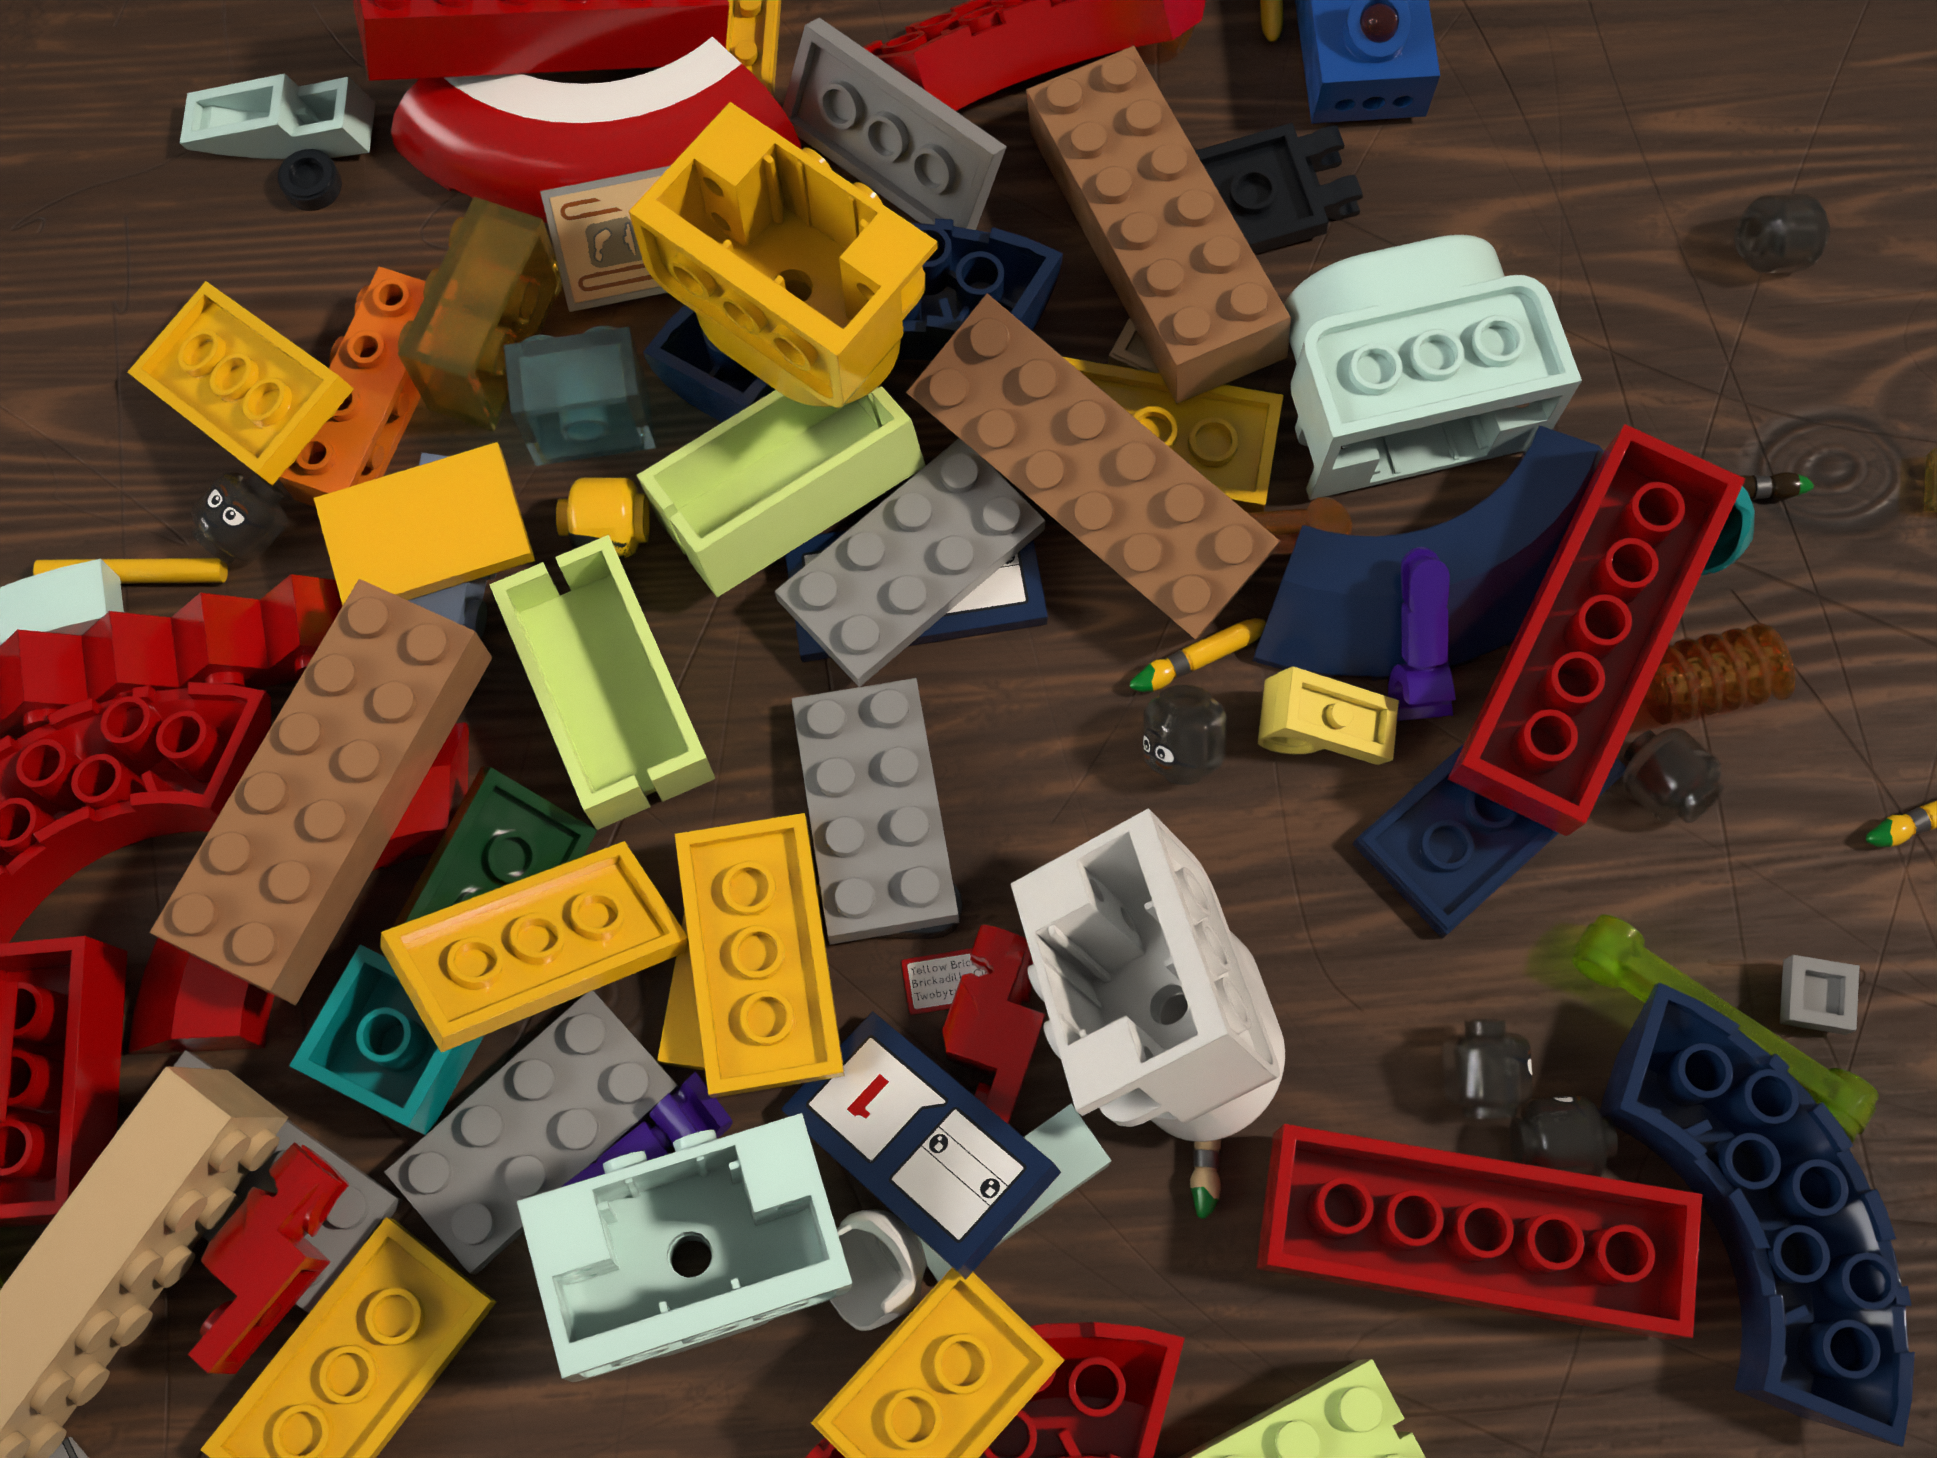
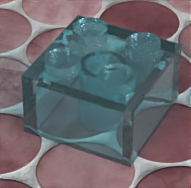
[504,326,656,466]

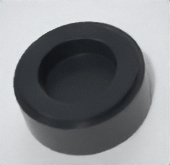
[278,149,342,211]

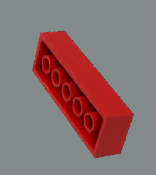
[353,0,729,81]
[1448,424,1745,836]
[1256,1124,1702,1340]

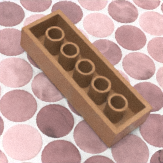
[1026,46,1291,404]
[906,293,1281,639]
[149,579,492,1006]

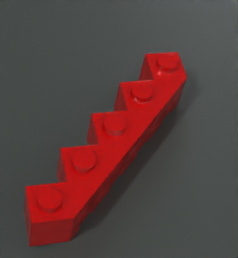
[0,574,342,739]

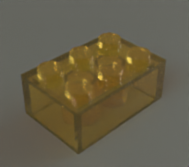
[397,197,563,431]

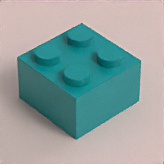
[289,945,485,1135]

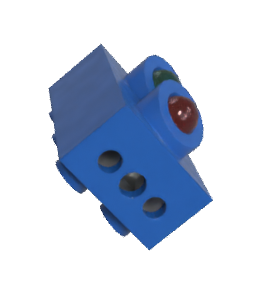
[1295,0,1440,123]

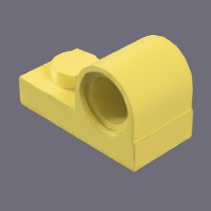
[1258,666,1399,765]

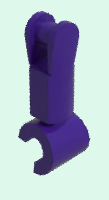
[1388,547,1456,721]
[562,1071,733,1187]

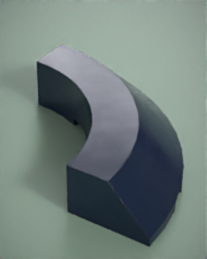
[1252,425,1604,681]
[1597,982,1915,1447]

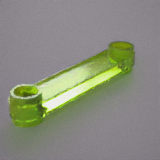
[1571,914,1879,1143]

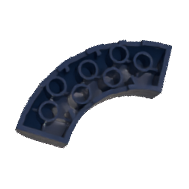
[643,218,1063,422]

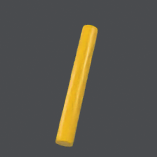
[33,558,228,584]

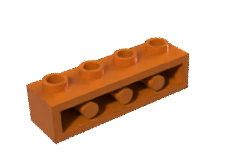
[278,266,459,507]

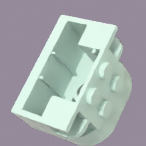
[1284,235,1582,500]
[517,1113,853,1382]

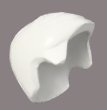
[830,1209,927,1331]

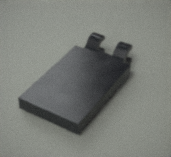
[1195,123,1363,254]

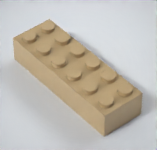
[0,1066,289,1458]

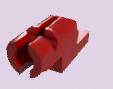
[942,925,1045,1125]
[188,1142,349,1374]

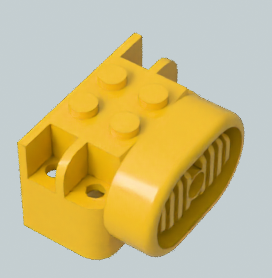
[629,102,938,408]

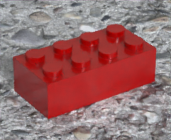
[0,936,127,1228]

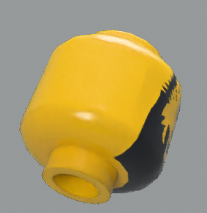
[556,477,650,558]

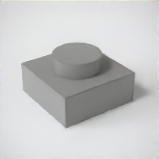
[1780,955,1860,1035]

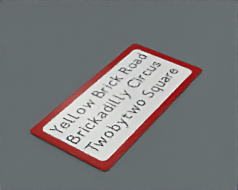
[901,948,987,1015]

